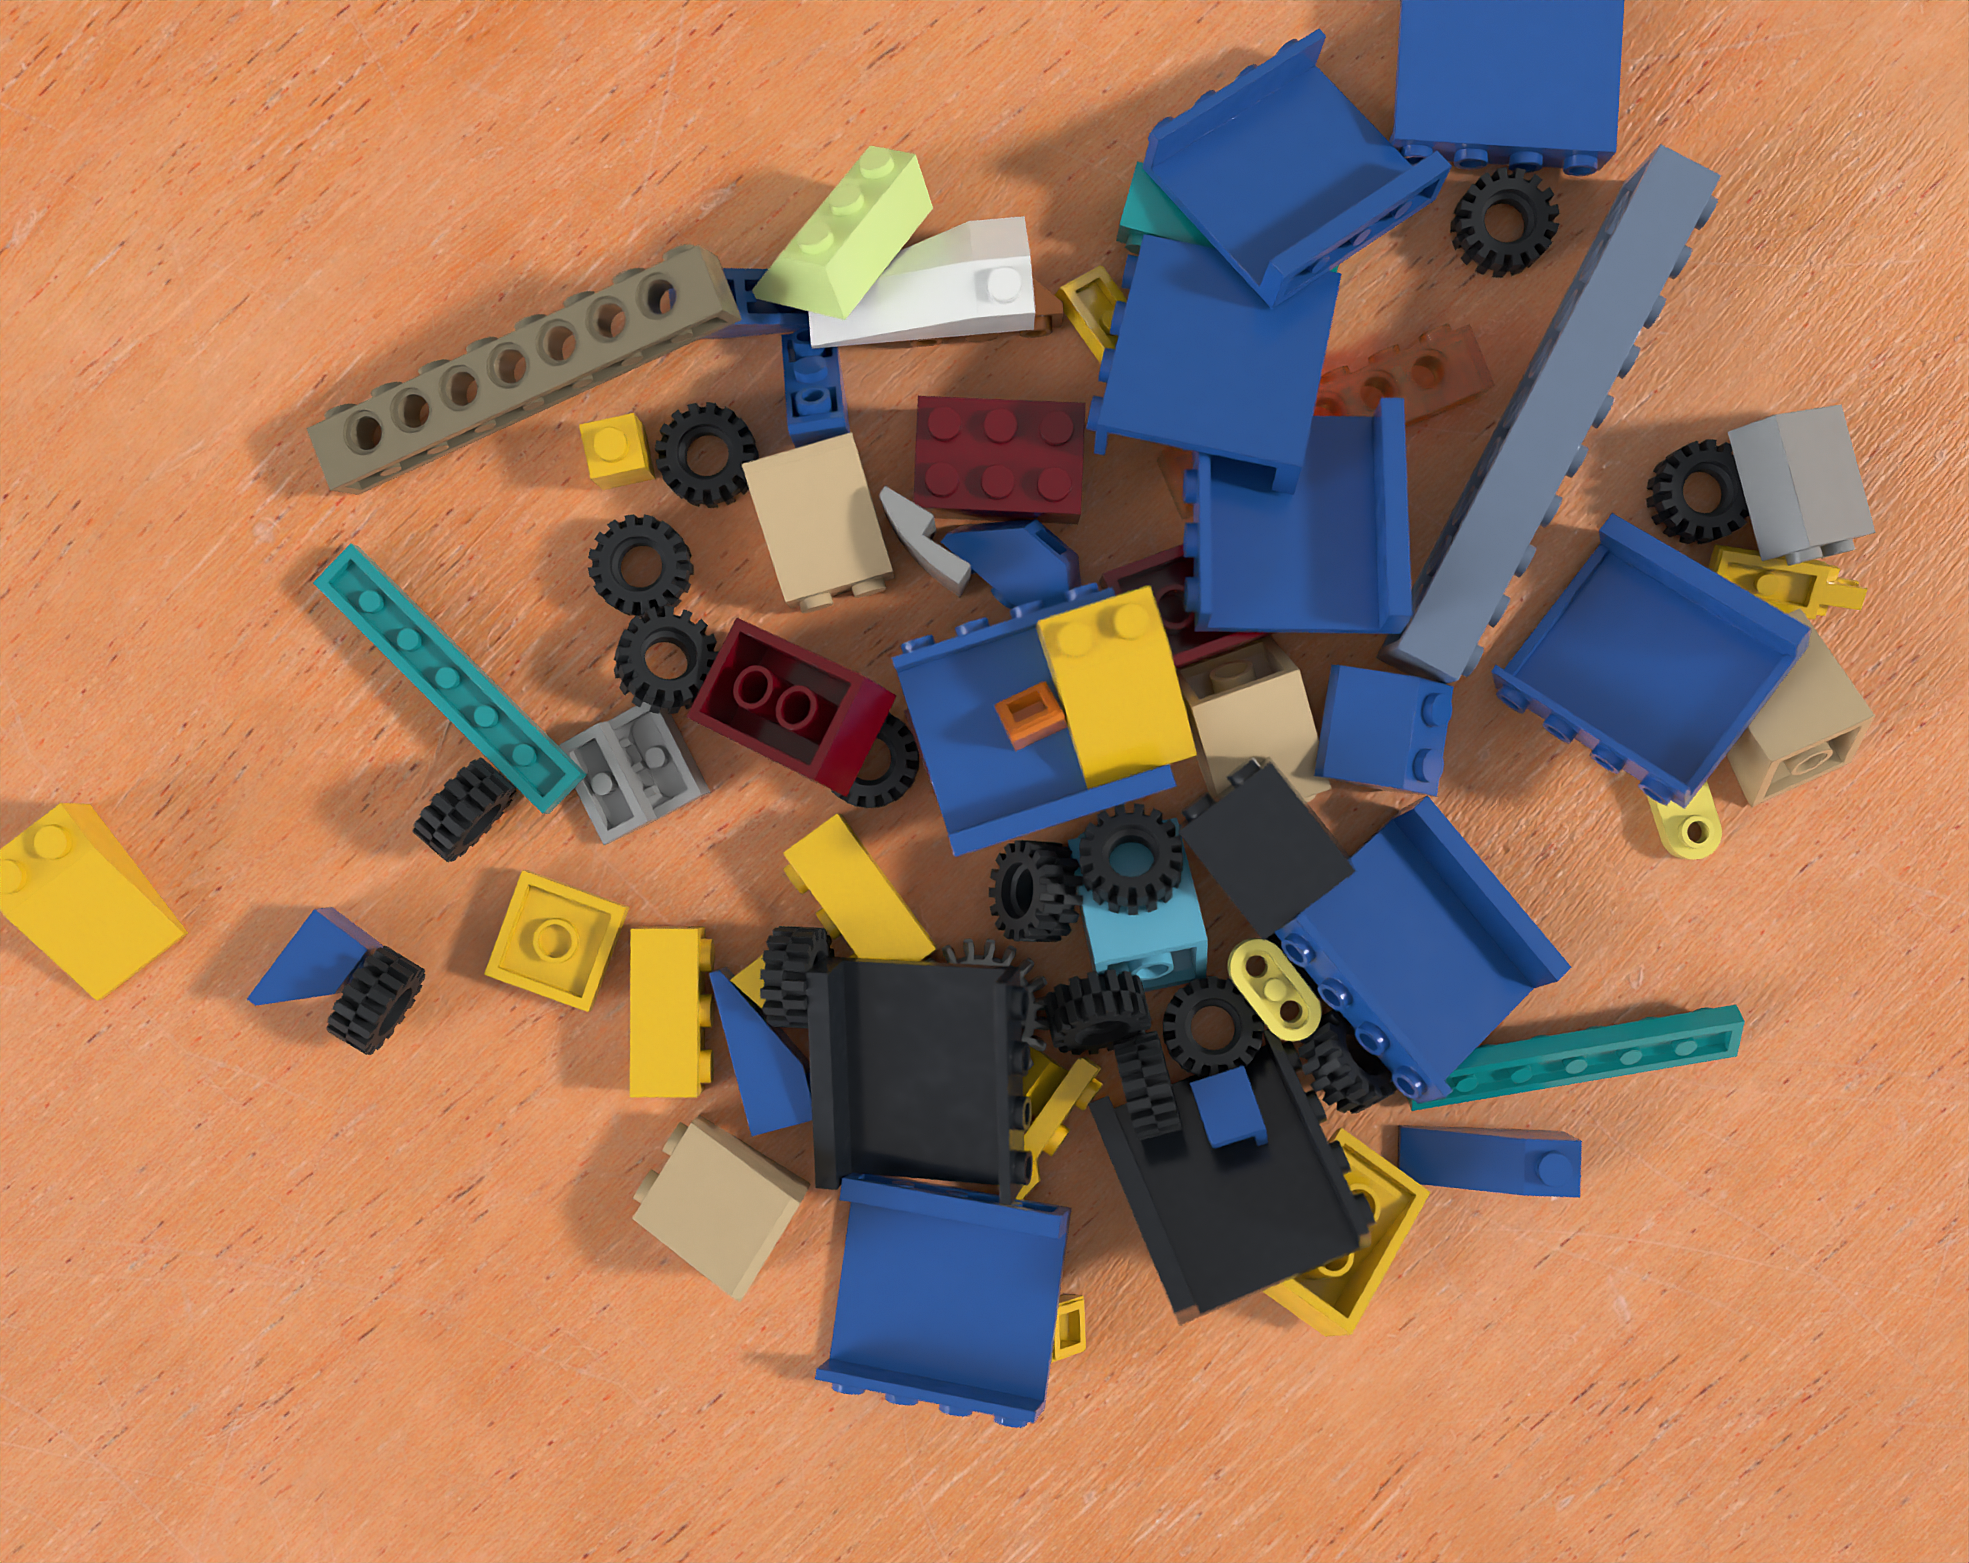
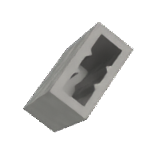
[1728,405,1876,566]

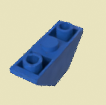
[781,327,850,448]
[941,519,1081,609]

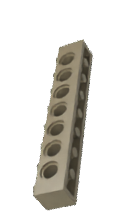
[307,244,742,495]

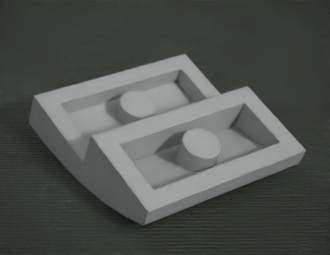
[879,486,971,597]
[558,702,710,845]

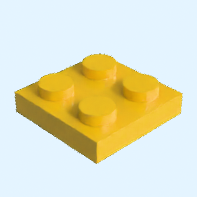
[484,870,630,1012]

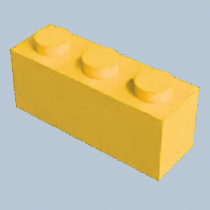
[783,813,937,961]
[630,926,715,1098]

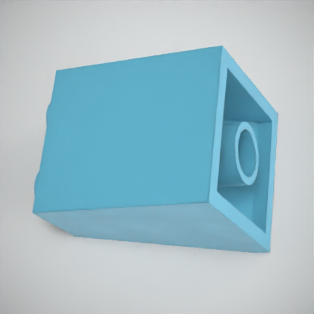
[1068,818,1208,992]

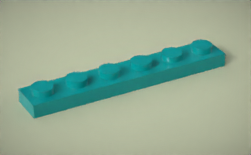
[313,543,587,814]
[1407,1005,1745,1111]

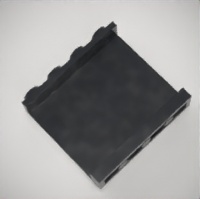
[806,956,1033,1205]
[1088,1029,1376,1325]

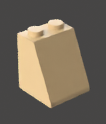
[742,432,895,613]
[1726,608,1875,807]
[1175,635,1332,802]
[632,1115,811,1302]

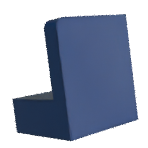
[1190,1066,1268,1148]

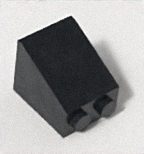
[1178,756,1356,940]

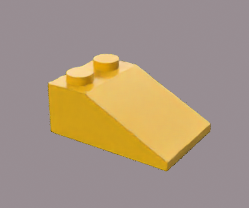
[1036,586,1197,790]
[0,803,188,1001]
[1262,1128,1431,1337]

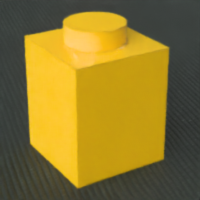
[579,413,656,490]

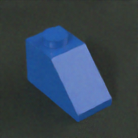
[247,907,383,1006]

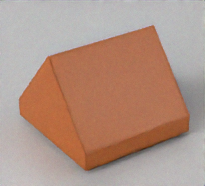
[994,681,1067,751]

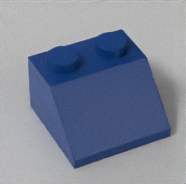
[1314,665,1454,797]

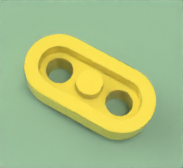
[1647,781,1722,860]
[1228,938,1321,1041]

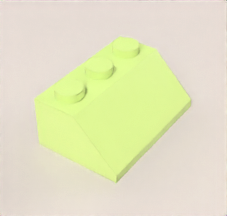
[752,146,933,320]

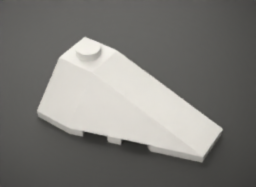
[808,216,1035,349]

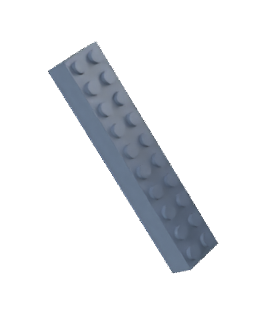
[1376,144,1721,684]

